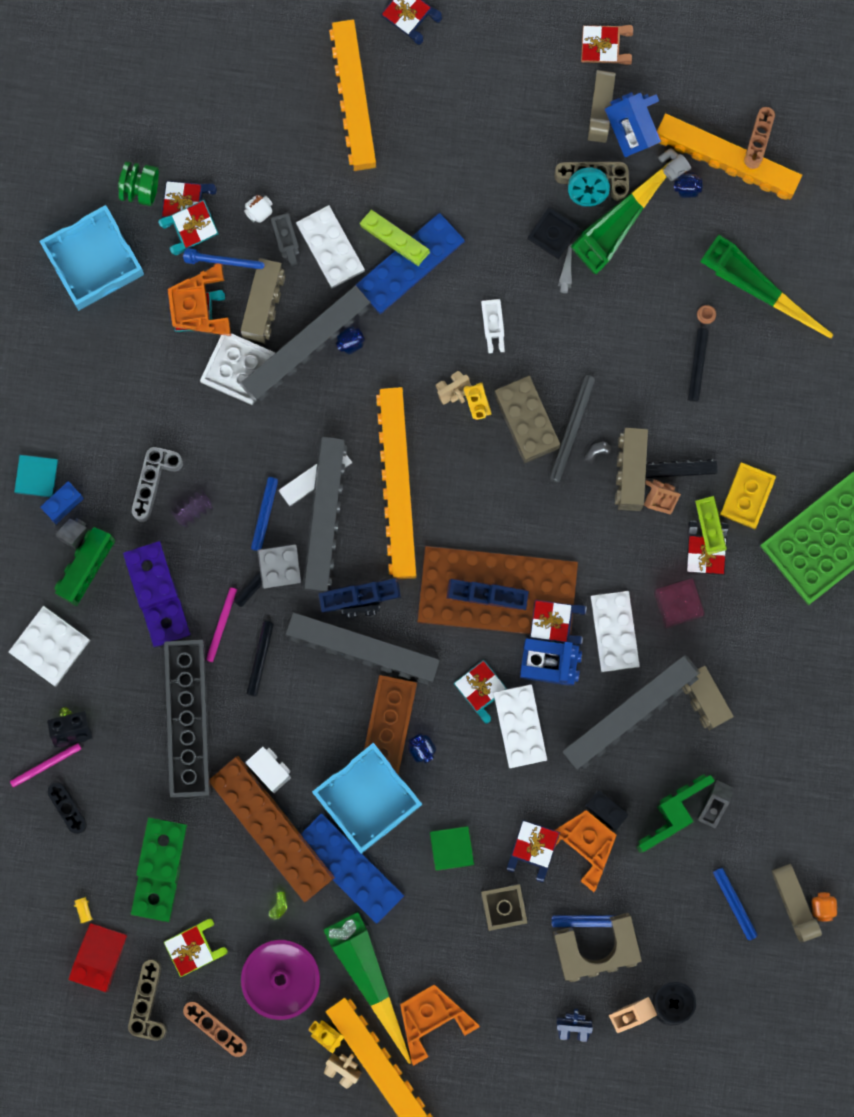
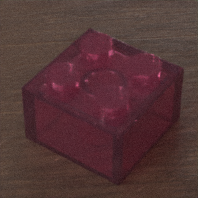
[654,578,705,629]

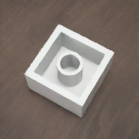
[246,747,291,793]

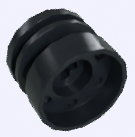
[652,982,697,1026]

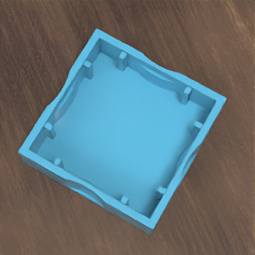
[39,205,144,311]
[312,743,422,854]

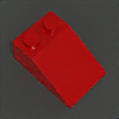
[68,923,127,992]

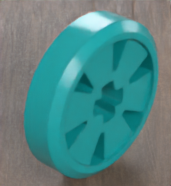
[568,168,610,207]

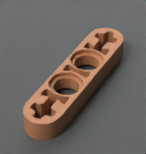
[744,107,775,169]
[183,1002,247,1057]

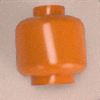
[811,892,837,922]

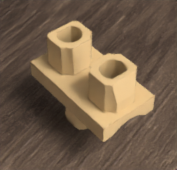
[436,371,472,405]
[324,1053,362,1089]

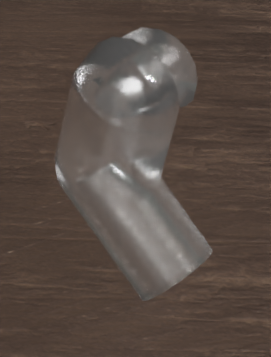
[329,920,356,940]

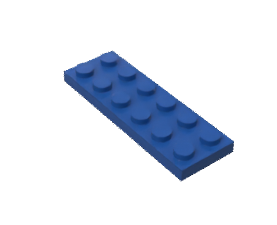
[356,213,465,314]
[301,813,404,924]

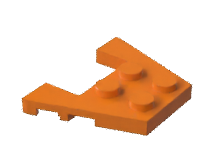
[168,264,232,336]
[555,810,617,892]
[400,984,480,1066]

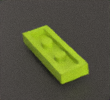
[695,496,727,555]

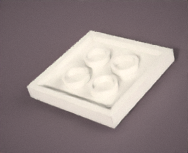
[200,333,275,405]
[9,606,90,687]

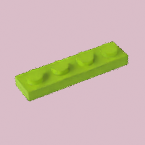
[360,210,430,266]

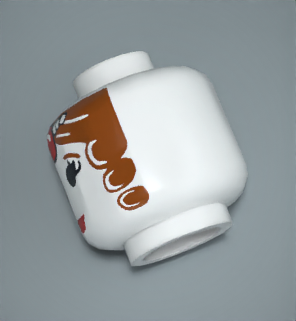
[244,195,273,223]

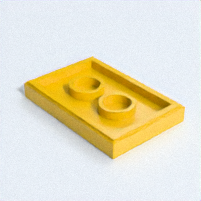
[720,462,776,529]

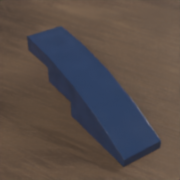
[319,578,401,613]
[446,579,529,610]

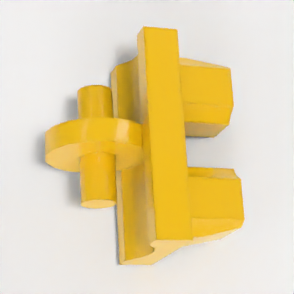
[464,383,491,420]
[309,1020,344,1053]

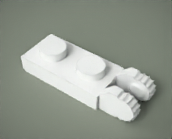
[481,299,505,353]

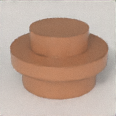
[697,305,716,324]

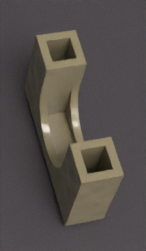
[553,913,642,982]

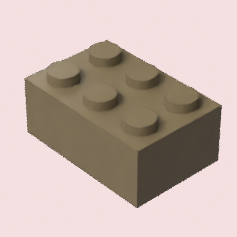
[682,666,734,731]

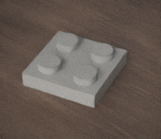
[257,544,301,588]

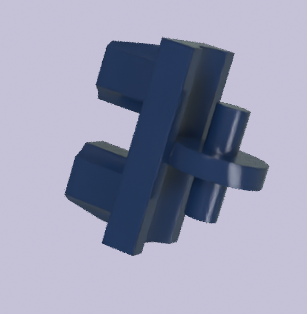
[556,1008,593,1042]

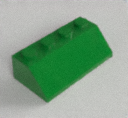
[54,527,116,607]

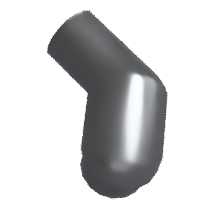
[584,441,611,463]

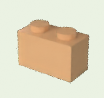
[609,997,657,1033]

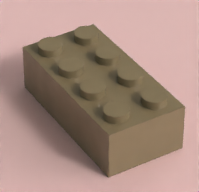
[241,258,286,344]
[494,376,560,464]
[615,428,648,511]

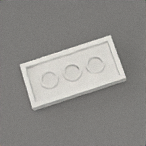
[296,205,365,289]
[590,591,640,672]
[493,684,547,768]

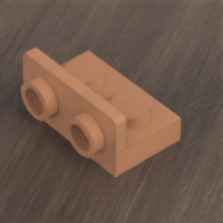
[644,479,681,515]

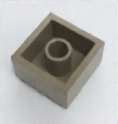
[481,884,527,931]

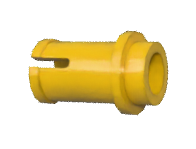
[74,897,93,923]

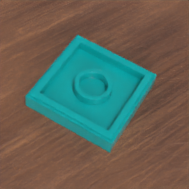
[14,455,58,497]

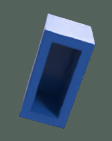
[40,481,84,524]

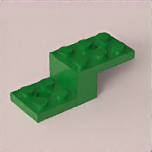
[636,774,715,853]
[131,817,187,922]

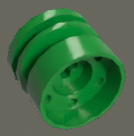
[118,161,159,206]

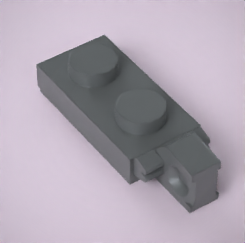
[271,213,299,267]

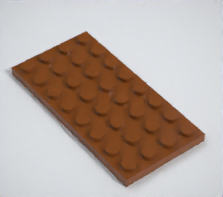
[418,546,578,635]

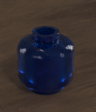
[674,173,703,198]
[336,326,365,355]
[408,733,436,763]

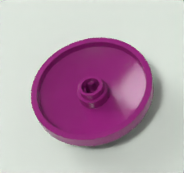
[241,940,320,1020]

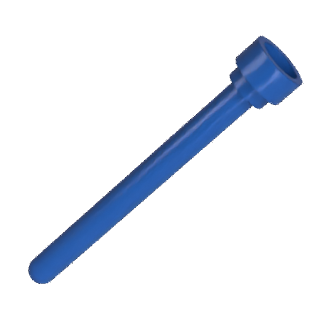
[183,248,265,269]

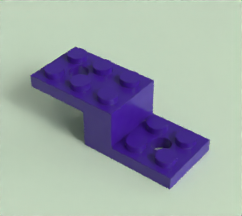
[123,541,191,648]

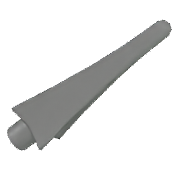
[558,243,572,293]

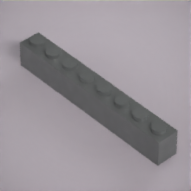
[240,285,370,402]
[302,437,347,593]
[286,613,440,685]
[562,655,700,769]

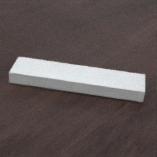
[279,454,352,506]

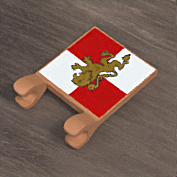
[581,25,633,65]

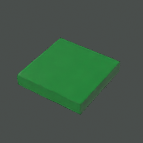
[430,826,474,871]

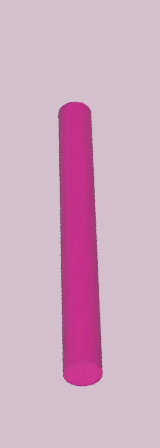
[206,587,237,663]
[10,743,81,788]

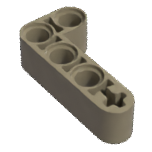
[588,70,616,143]
[554,162,629,202]
[772,864,822,943]
[128,960,167,1041]

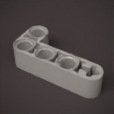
[132,447,183,522]

